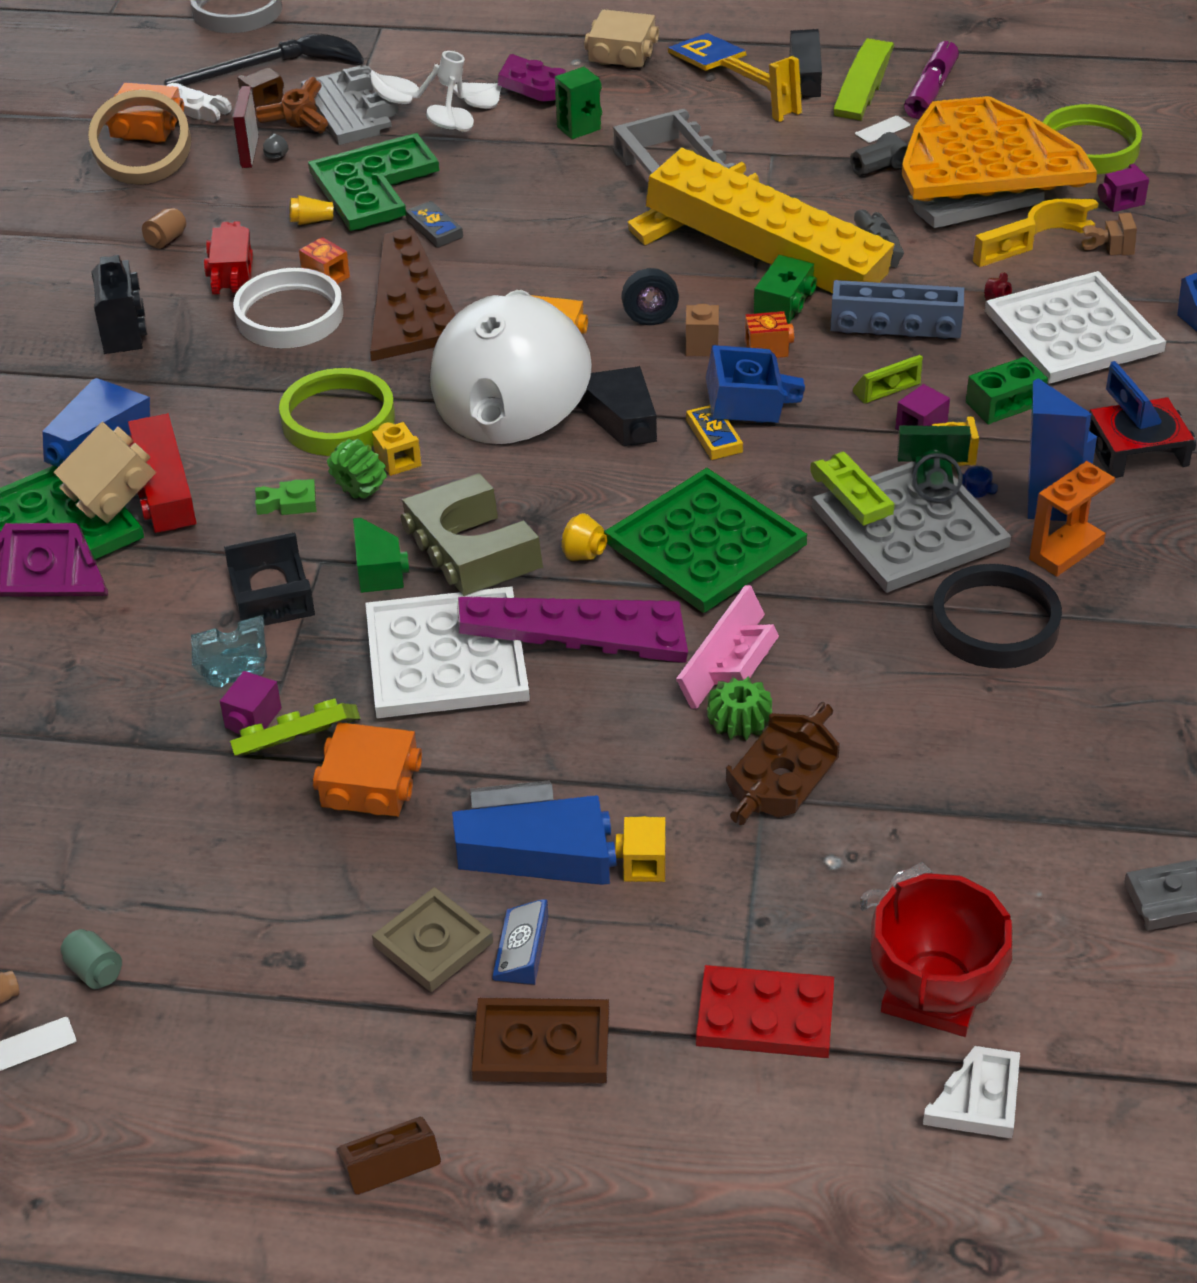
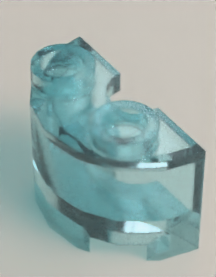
[191,615,267,687]

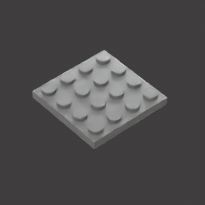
[812,462,1011,593]

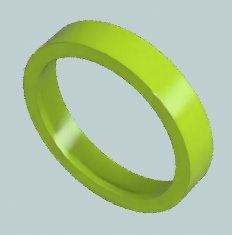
[1042,104,1142,174]
[279,368,395,456]

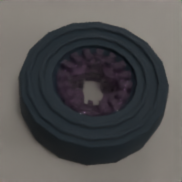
[621,268,679,325]

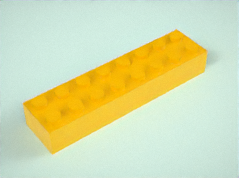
[646,148,895,293]

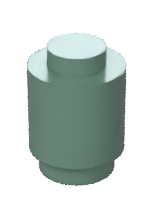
[61,929,122,989]

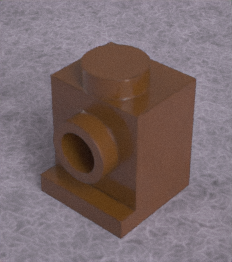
[237,67,284,112]

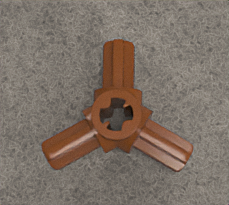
[256,77,328,133]

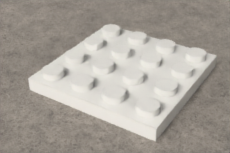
[985,271,1166,384]
[366,586,530,718]

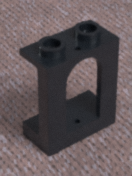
[224,532,315,630]

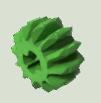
[327,439,387,499]
[707,676,772,740]

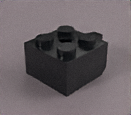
[91,255,147,354]

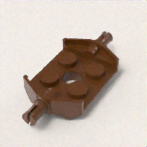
[726,702,840,825]

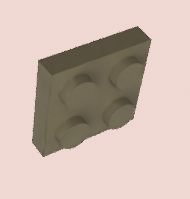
[372,887,493,992]

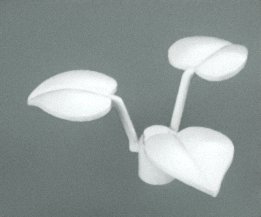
[370,51,501,132]

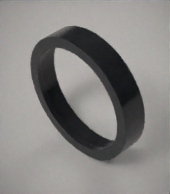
[932,564,1062,669]

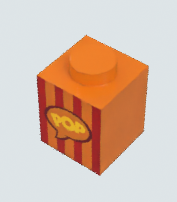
[299,237,350,284]
[745,311,794,358]

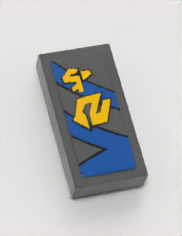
[406,201,463,247]

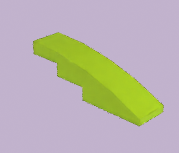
[834,38,894,121]

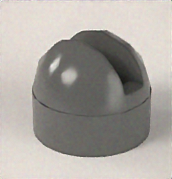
[263,134,289,160]

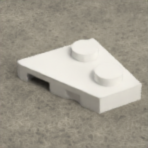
[923,1046,1020,1139]

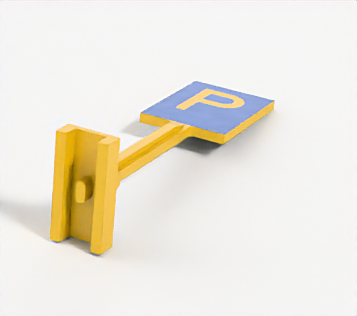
[668,33,802,122]

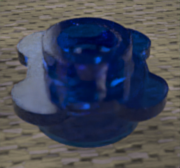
[962,466,998,498]

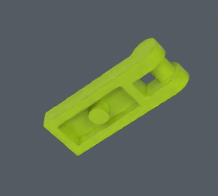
[810,451,895,526]

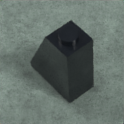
[577,366,657,446]

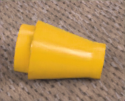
[289,195,333,225]

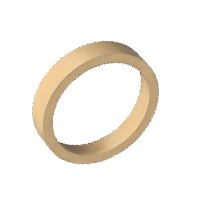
[89,90,191,184]

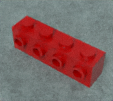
[128,413,197,533]

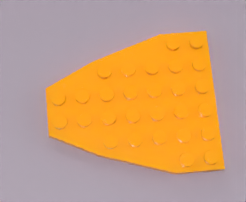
[902,96,1097,201]

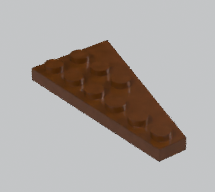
[370,228,456,361]

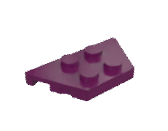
[498,54,566,102]
[0,523,108,597]

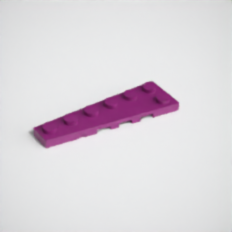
[457,597,688,663]

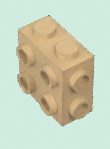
[584,9,659,68]
[54,421,157,524]

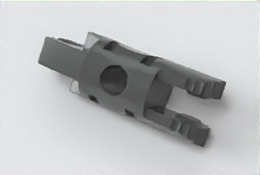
[854,209,904,268]

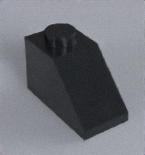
[789,29,822,98]

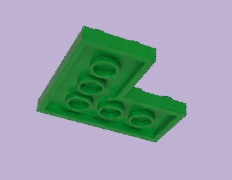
[308,133,439,231]
[0,465,144,560]

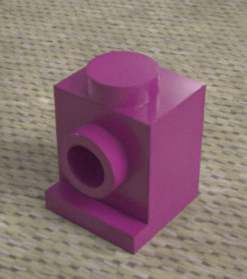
[1097,164,1149,212]

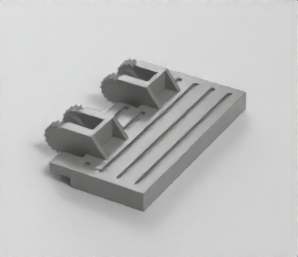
[301,65,399,145]
[908,188,1044,228]

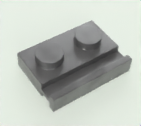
[470,780,554,808]
[1124,859,1197,930]

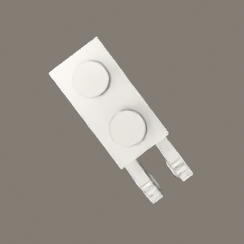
[166,82,232,123]

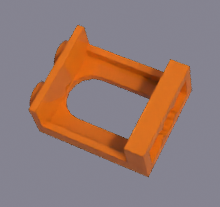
[1029,461,1115,577]

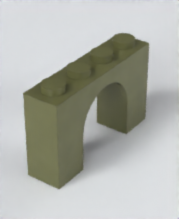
[401,473,543,596]

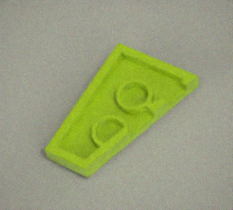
[230,699,361,756]

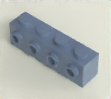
[830,280,964,339]

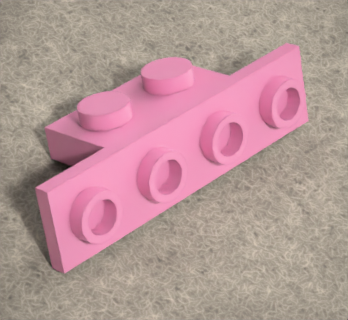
[676,585,779,709]

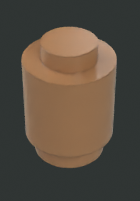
[142,208,186,249]

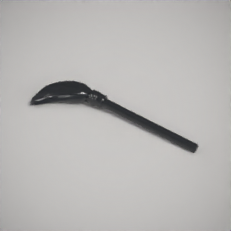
[164,33,364,86]

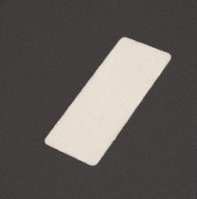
[855,116,911,143]
[0,1017,76,1071]

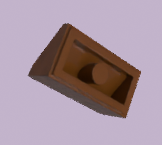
[337,1116,441,1194]

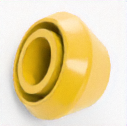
[561,513,607,561]

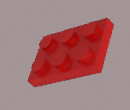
[696,965,835,1059]

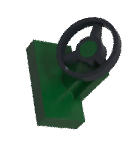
[897,426,971,503]

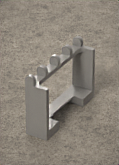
[613,109,735,175]

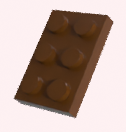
[471,998,610,1083]

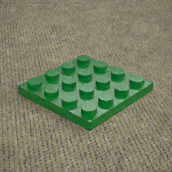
[604,467,807,613]

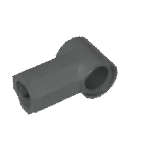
[850,132,908,177]

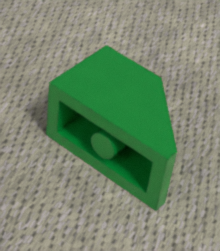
[353,518,410,593]

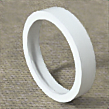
[233,268,343,348]

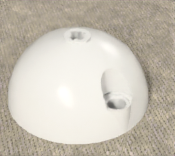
[430,290,592,444]

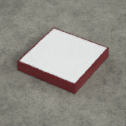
[233,86,259,168]

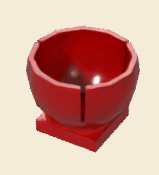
[870,873,1013,1037]

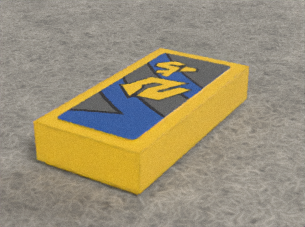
[686,405,743,460]

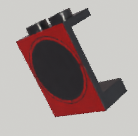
[1089,397,1196,478]

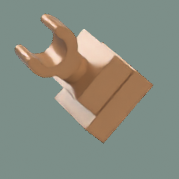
[1081,213,1137,256]

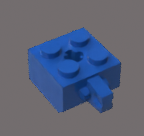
[706,345,805,423]

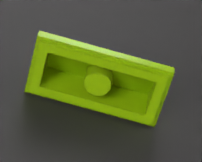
[853,355,923,404]

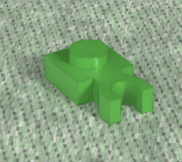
[255,479,317,515]

